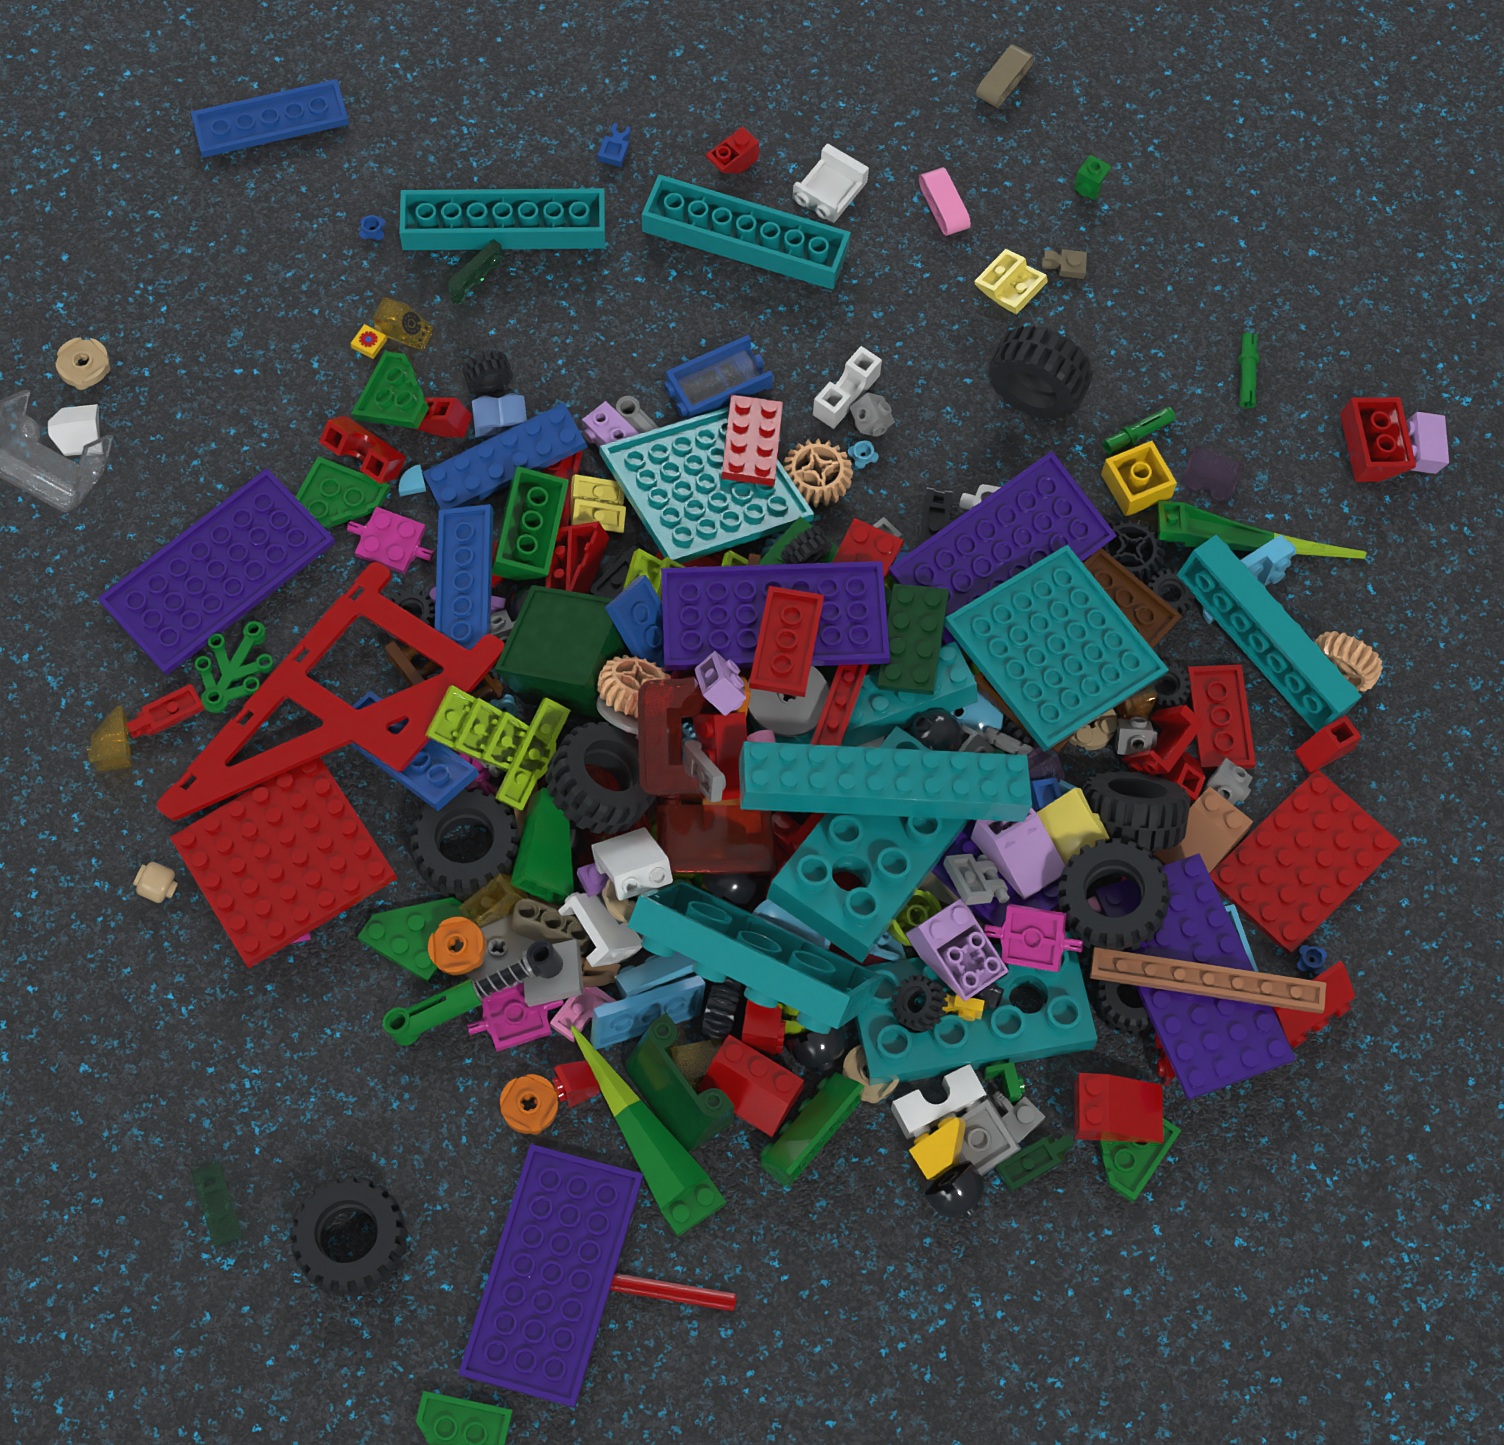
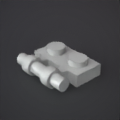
[943,854,1010,905]

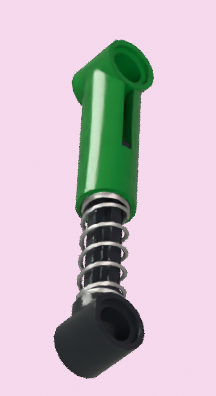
[383,940,563,1046]

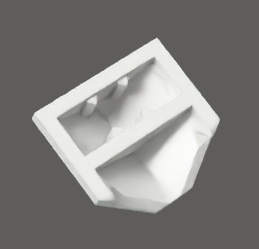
[48,404,100,456]

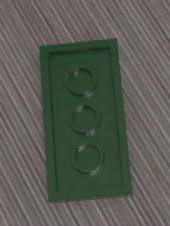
[878,584,949,695]

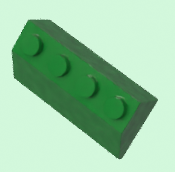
[492,466,569,581]
[760,1072,865,1189]

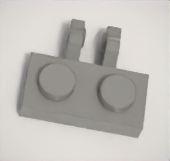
[992,1091,1045,1144]

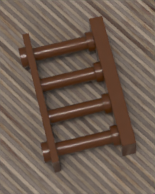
[384,614,504,700]

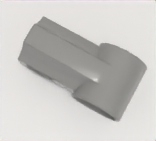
[616,396,659,434]

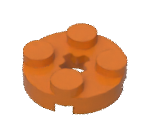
[428,917,486,975]
[500,1074,558,1134]

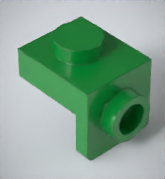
[1074,155,1111,201]
[983,1060,1025,1104]

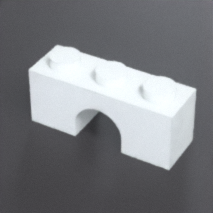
[813,346,882,429]
[891,1064,986,1139]

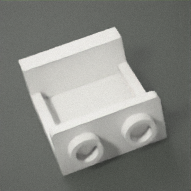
[793,143,869,223]
[591,827,673,901]
[558,892,642,967]

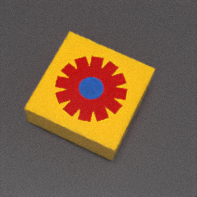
[351,324,387,359]

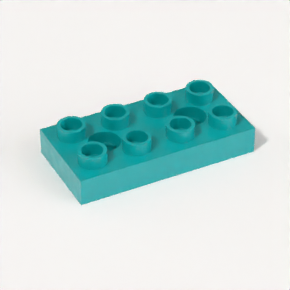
[766,726,971,963]
[627,879,882,1034]
[854,931,1098,1086]

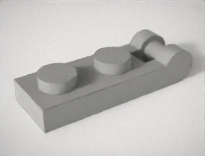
[682,740,726,802]

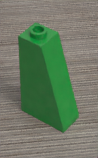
[510,788,574,906]

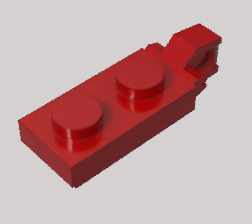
[126,684,205,739]

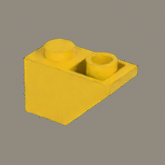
[909,1116,966,1181]

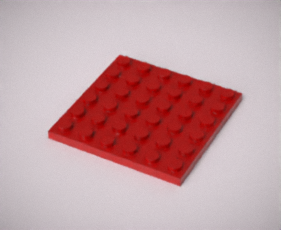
[170,757,398,969]

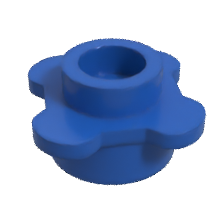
[359,215,386,240]
[1297,945,1327,975]

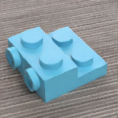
[1240,534,1296,586]

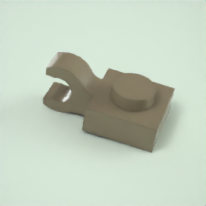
[1042,249,1087,279]

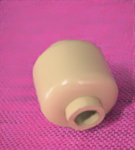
[133,862,178,903]

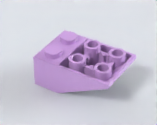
[971,808,1065,900]
[905,898,1009,1001]

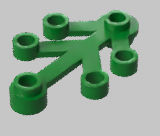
[195,621,274,713]

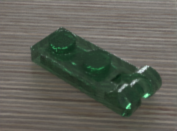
[448,239,503,304]
[191,1160,244,1248]

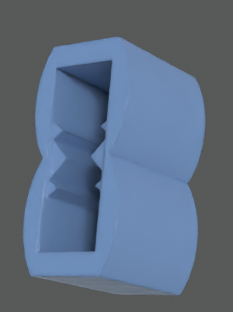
[472,393,527,438]

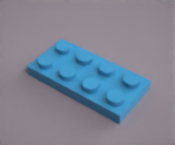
[590,975,705,1050]

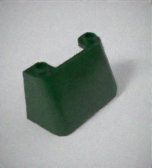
[625,1012,734,1151]

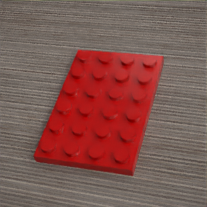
[1209,769,1401,956]

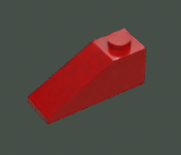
[412,397,473,437]

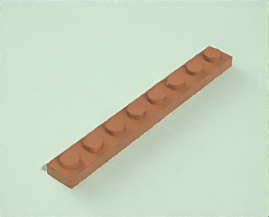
[1090,947,1326,1014]

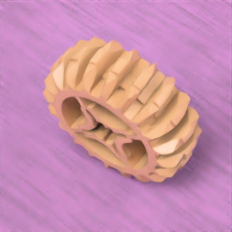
[783,438,853,508]
[1314,631,1383,692]
[597,655,674,719]

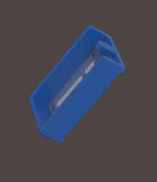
[664,335,773,419]

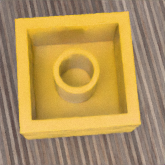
[1101,441,1177,517]

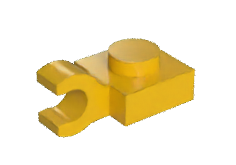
[939,994,985,1021]

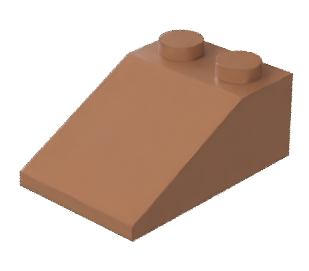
[1152,786,1253,874]

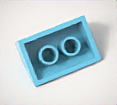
[615,951,708,999]

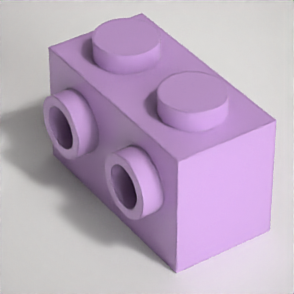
[582,401,639,448]
[1406,412,1449,474]
[694,651,746,716]

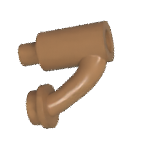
[581,955,621,987]

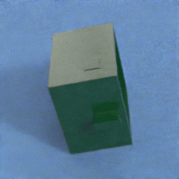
[495,585,633,719]

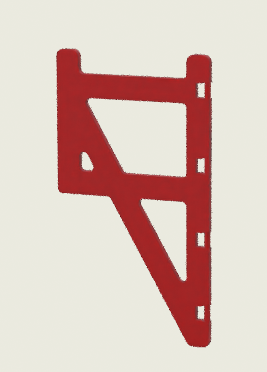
[157,562,505,821]

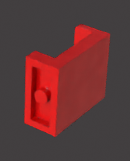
[1122,705,1204,775]

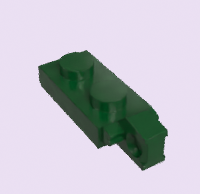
[995,1133,1075,1193]

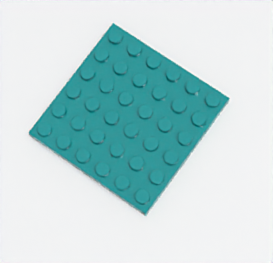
[599,407,814,564]
[945,545,1169,752]

